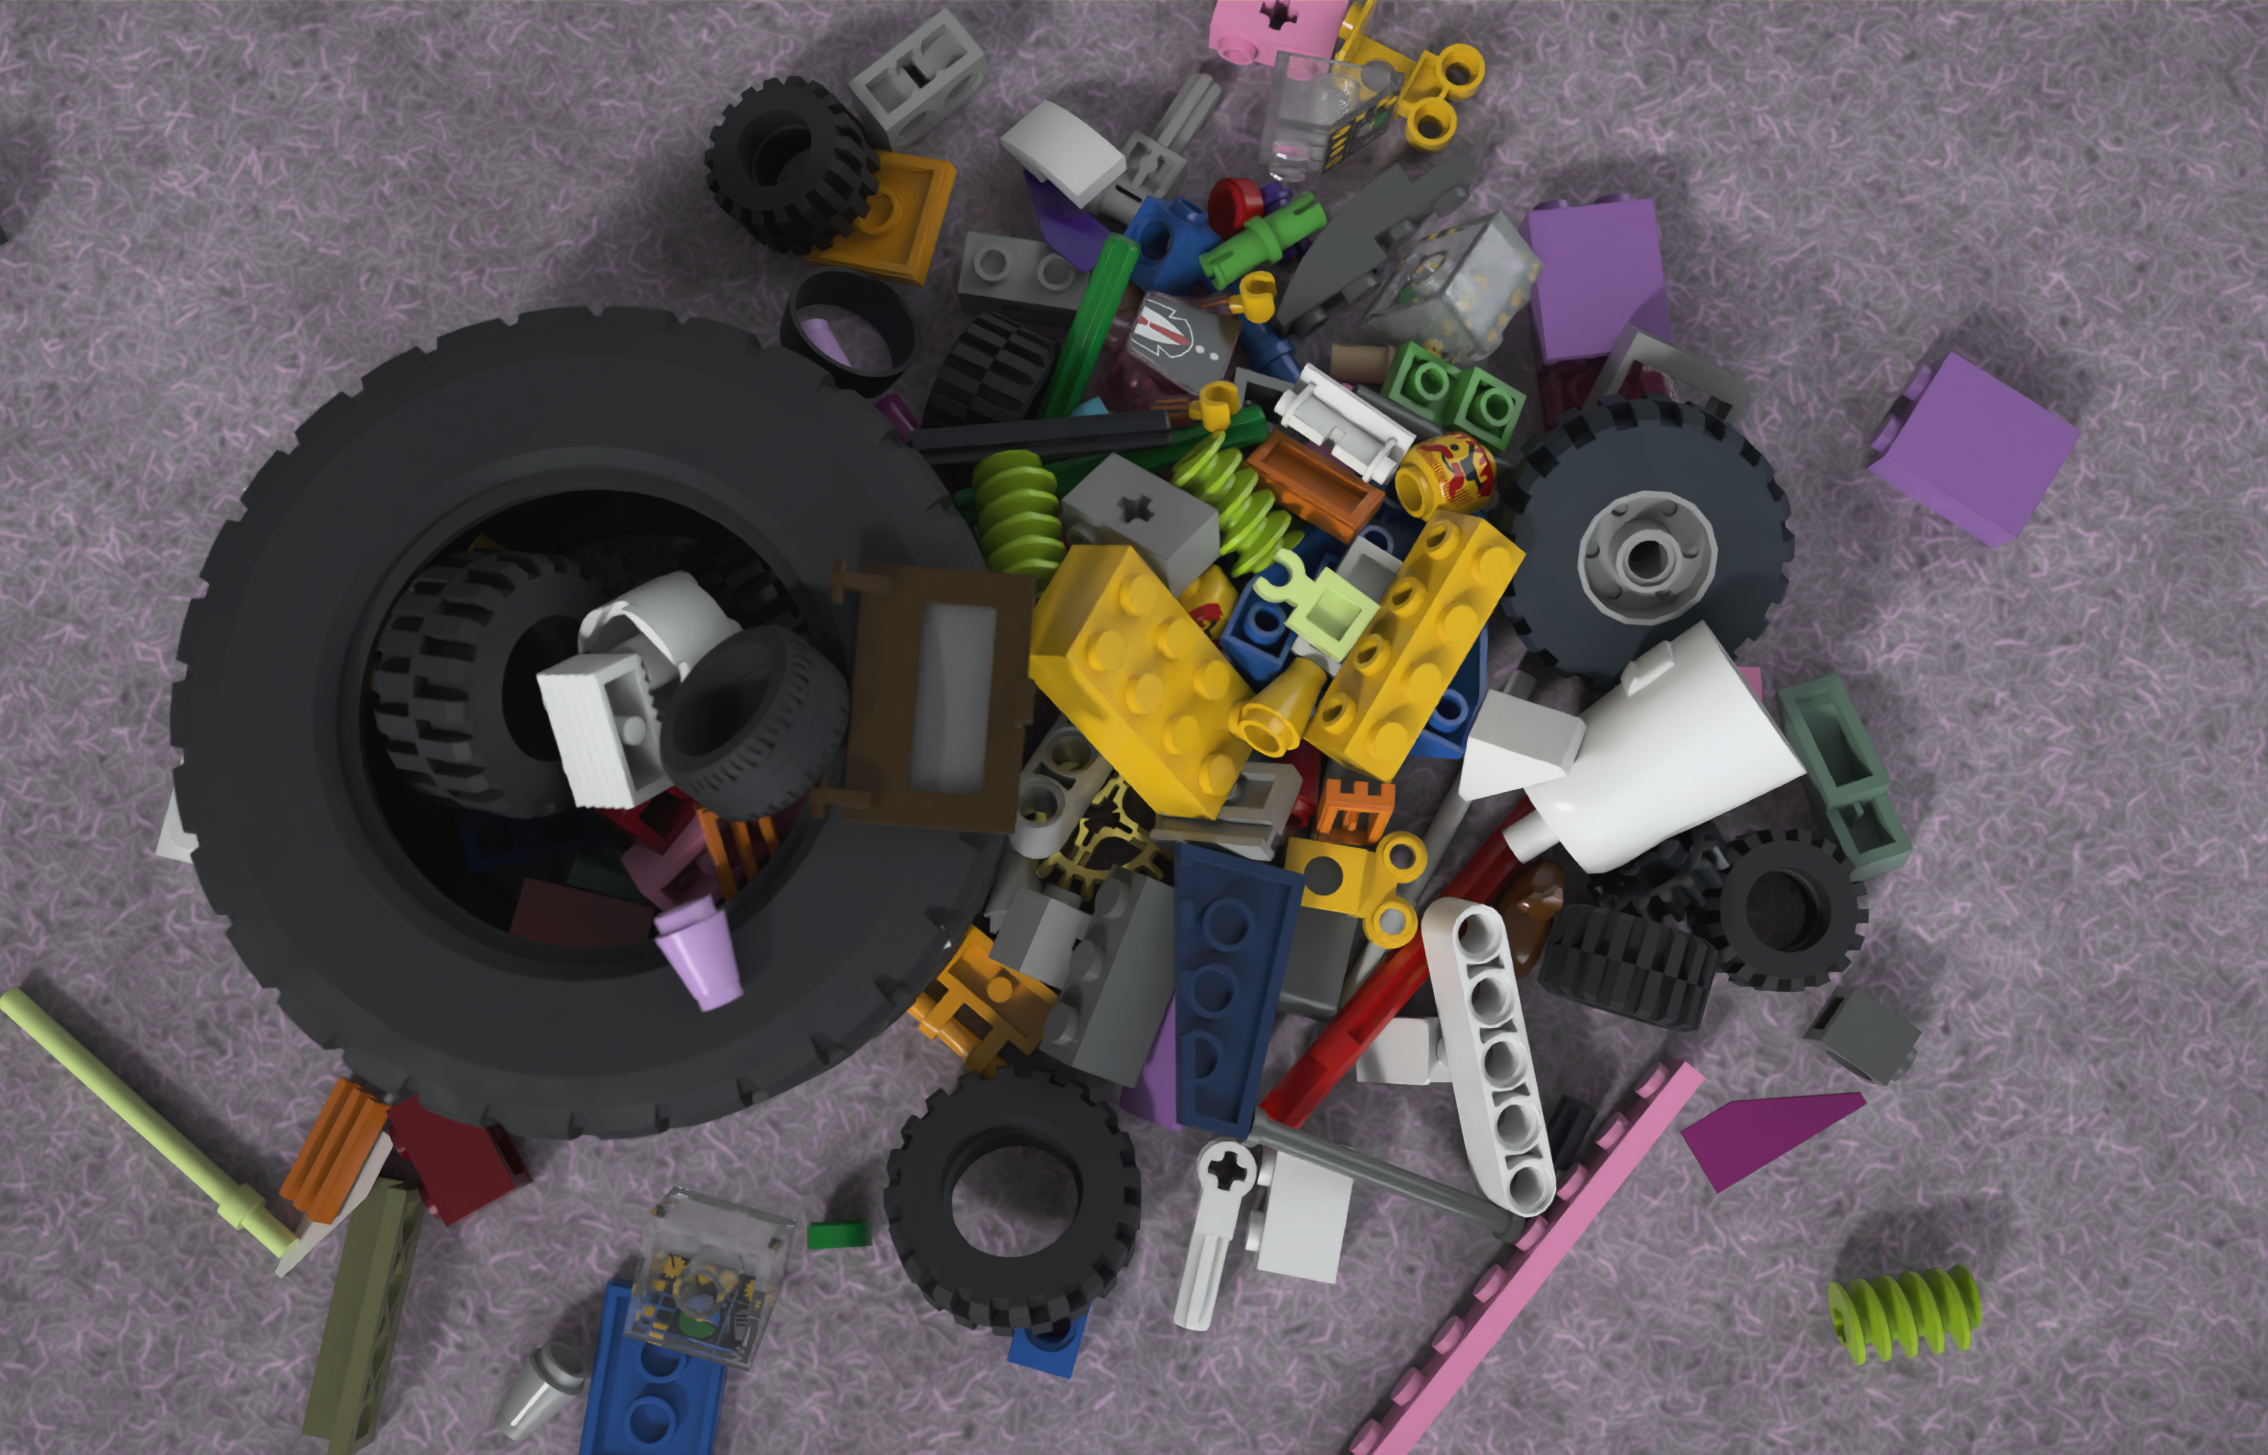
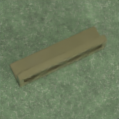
[301,1173,426,1455]

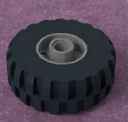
[1487,392,1795,693]

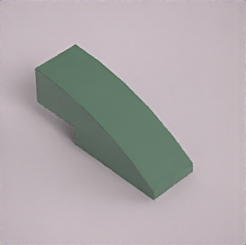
[1775,671,1913,882]

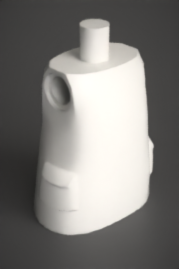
[1502,620,1807,874]

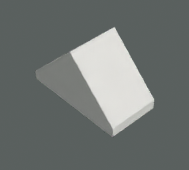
[1458,689,1588,802]

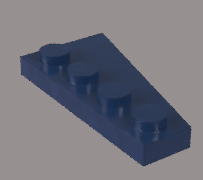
[1174,842,1307,1141]

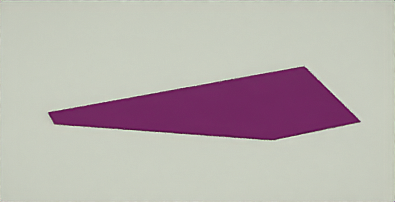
[1680,1092,1867,1194]

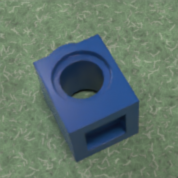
[1123,195,1223,302]
[1007,1301,1092,1379]

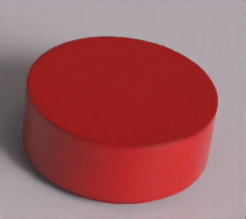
[1207,178,1264,241]

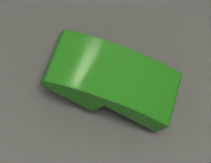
[1379,341,1527,455]

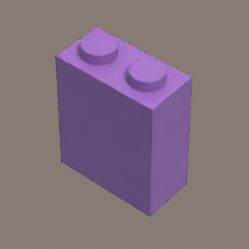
[1518,193,1673,375]
[1866,351,2082,549]

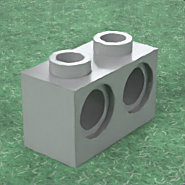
[847,7,990,153]

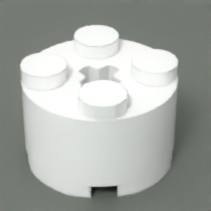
[578,570,743,733]

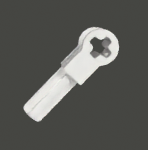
[1172,1136,1257,1331]

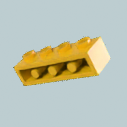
[1302,509,1526,784]

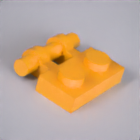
[907,923,1060,1080]

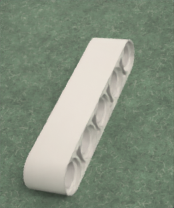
[1421,897,1556,1217]

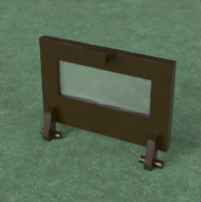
[810,559,1037,835]

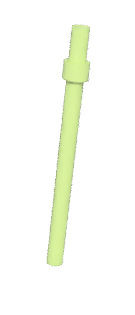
[0,987,299,1259]

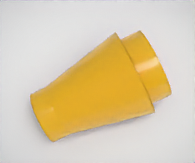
[1239,657,1327,757]

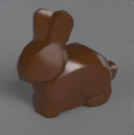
[1477,858,1566,987]

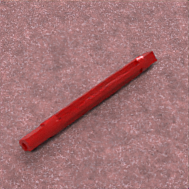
[1258,794,1536,1129]

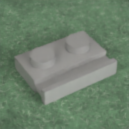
[1149,762,1304,861]

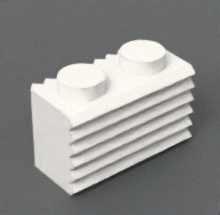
[537,653,674,810]

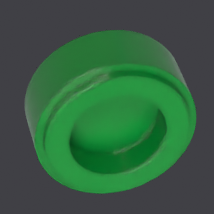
[807,1219,873,1249]

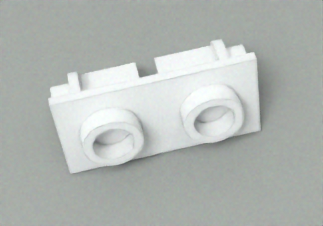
[1274,362,1417,485]

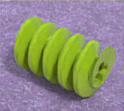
[1168,429,1304,578]
[971,450,1067,598]
[1827,1264,1982,1365]

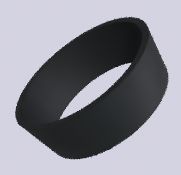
[780,266,921,399]

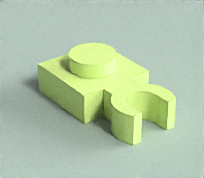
[1252,548,1381,663]

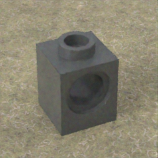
[1802,986,1922,1086]

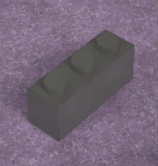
[1038,864,1175,1089]

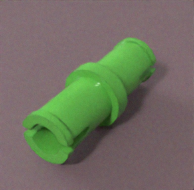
[1199,190,1327,291]

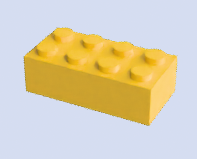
[1029,545,1256,821]

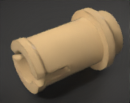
[1330,341,1398,384]

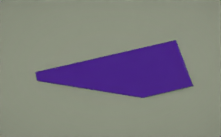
[1023,169,1112,273]

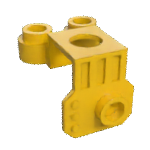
[1330,0,1485,154]
[1273,828,1428,949]

